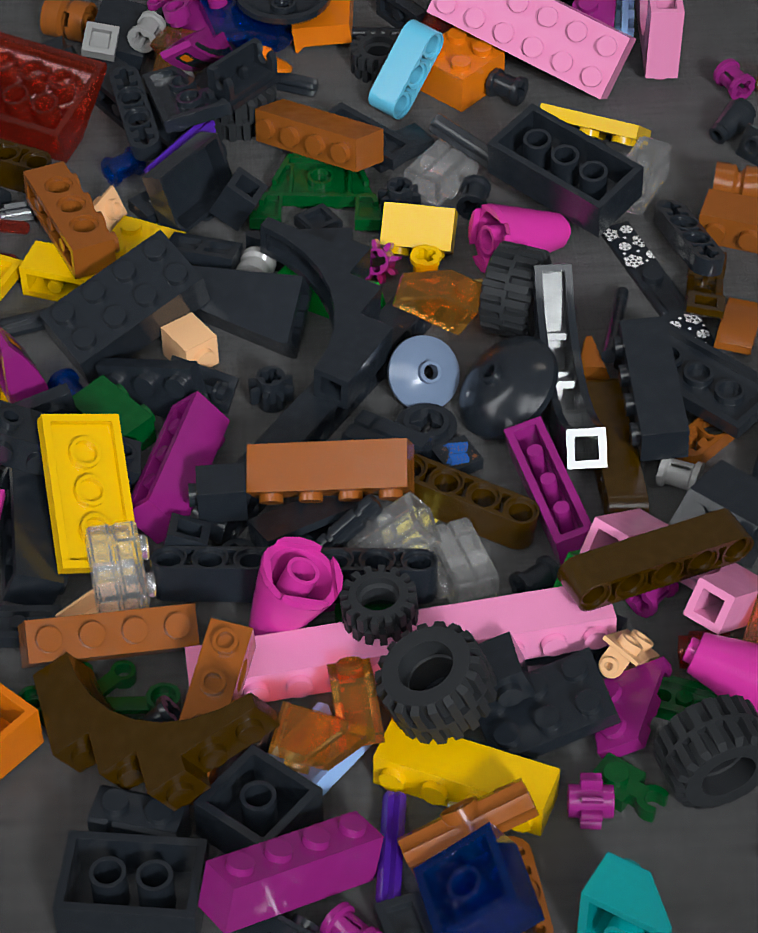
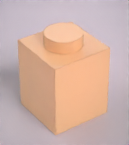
[161,312,219,368]

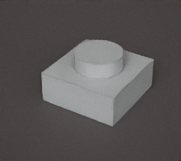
[81,21,120,62]

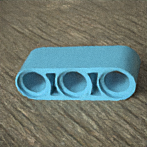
[368,19,444,120]

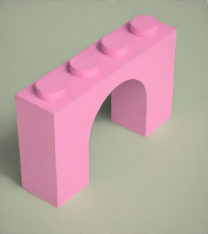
[635,0,685,80]
[579,508,758,635]

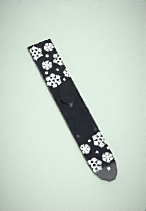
[601,221,715,347]

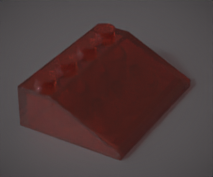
[0,32,108,163]

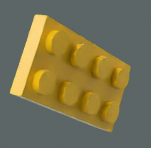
[37,414,142,574]

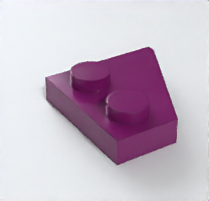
[595,656,672,759]

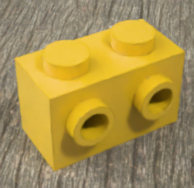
[380,202,458,260]

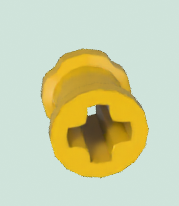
[409,244,442,285]

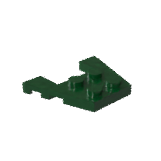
[249,153,383,231]

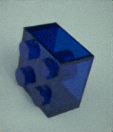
[413,822,545,933]

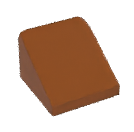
[581,336,610,380]

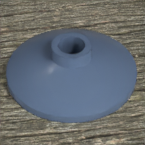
[387,335,460,407]

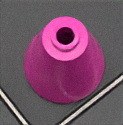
[468,203,571,273]
[248,537,343,636]
[682,632,758,712]

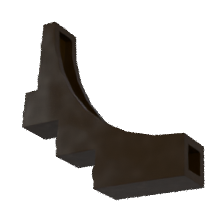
[33,652,281,811]

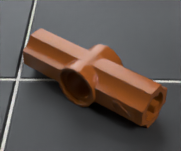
[397,778,539,876]

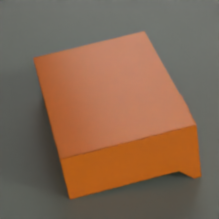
[289,0,354,53]

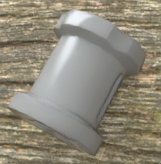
[127,10,166,53]
[656,458,705,491]

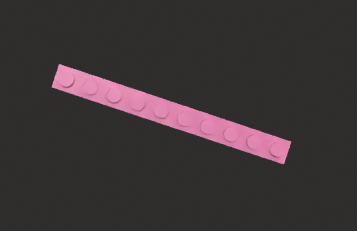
[184,586,617,702]

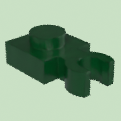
[592,752,669,823]

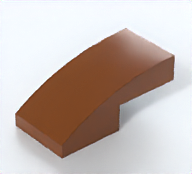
[714,297,758,355]

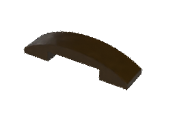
[684,252,727,320]

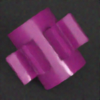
[365,239,402,284]
[567,772,615,830]

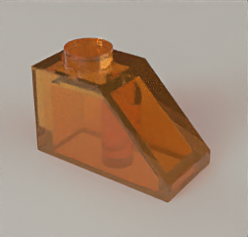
[393,270,482,335]
[327,656,385,749]
[268,701,376,775]

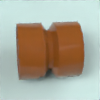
[40,0,98,43]
[713,161,758,198]

